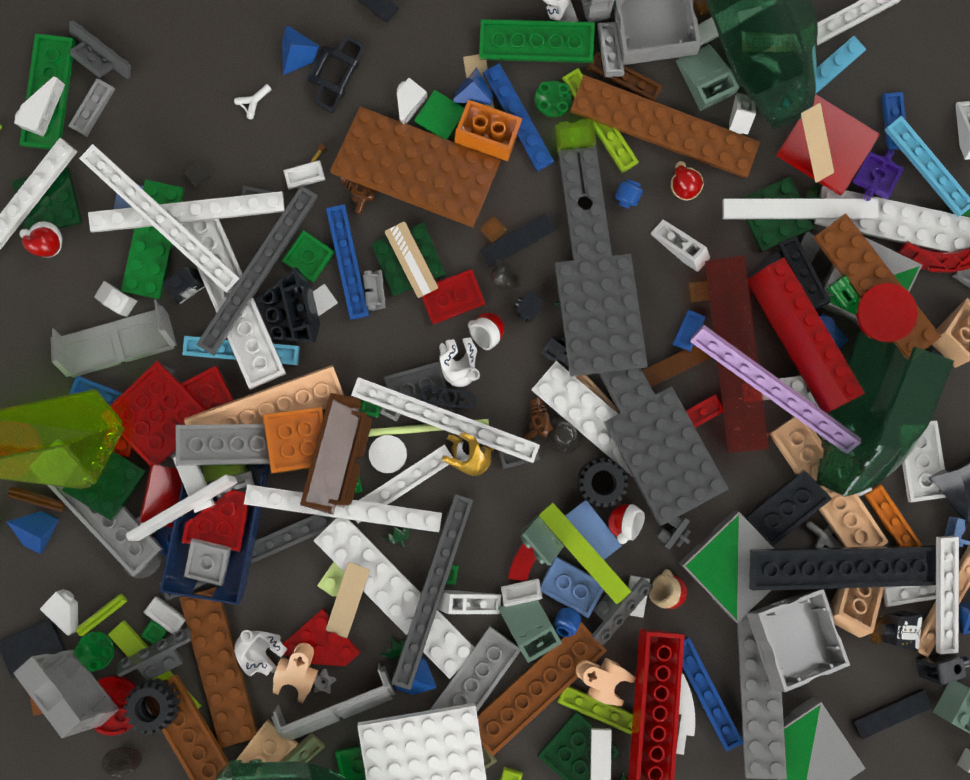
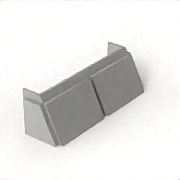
[50,300,177,378]
[271,663,396,741]

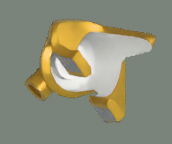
[442,432,494,476]

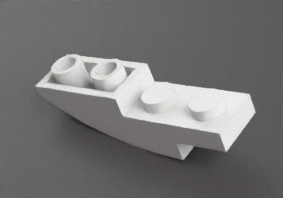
[676,673,695,755]

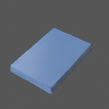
[565,499,622,560]
[540,556,604,618]

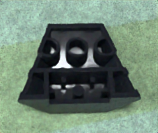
[254,267,320,342]
[928,458,970,523]

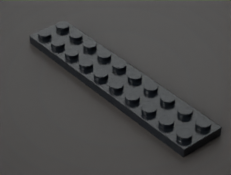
[749,545,936,591]

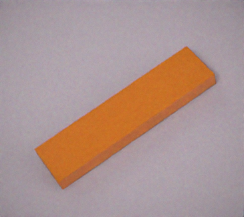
[864,484,922,546]

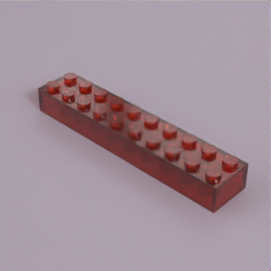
[705,255,770,453]

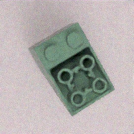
[676,44,740,111]
[520,515,564,566]
[498,600,562,663]
[933,681,970,733]

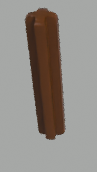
[8,487,66,512]

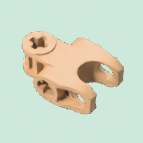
[273,642,318,704]
[575,658,636,706]

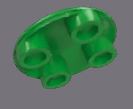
[535,81,572,117]
[74,631,114,672]

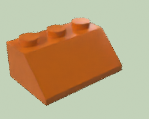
[454,100,522,162]

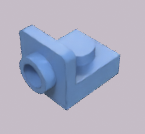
[945,517,970,548]

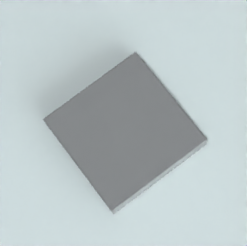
[184,538,231,586]

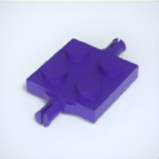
[852,149,904,201]

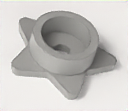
[314,669,336,694]

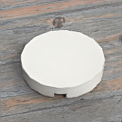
[369,435,407,473]

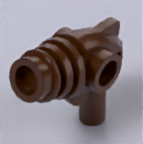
[340,177,376,215]
[523,398,553,441]

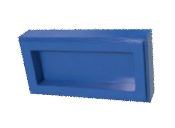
[673,310,706,352]

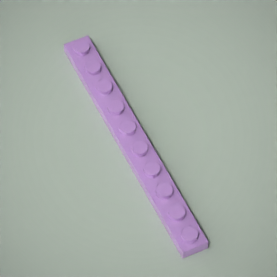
[690,325,861,454]

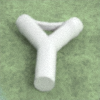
[234,84,272,119]

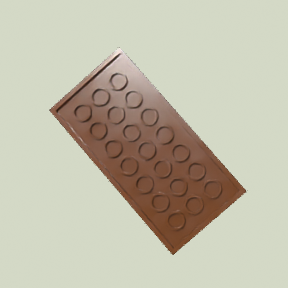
[331,107,501,228]

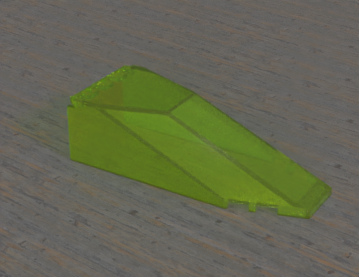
[0,389,124,489]

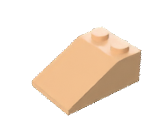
[932,298,970,368]
[830,587,884,638]

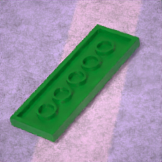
[479,19,595,63]
[19,34,76,150]
[121,179,185,300]

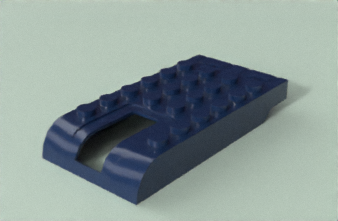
[160,464,270,605]

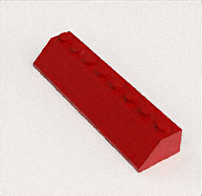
[746,257,865,413]
[628,628,684,780]

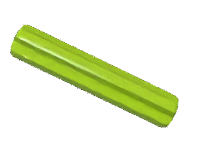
[76,594,127,636]

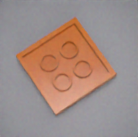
[263,407,323,474]

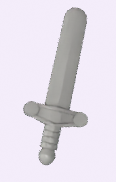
[806,522,844,548]

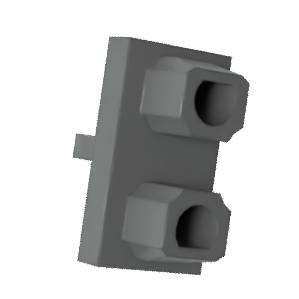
[656,516,691,550]

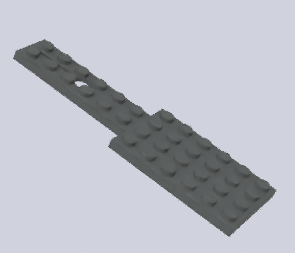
[554,146,648,377]
[598,368,728,526]

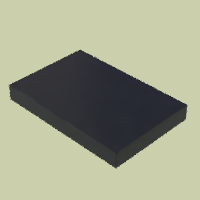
[0,619,67,679]

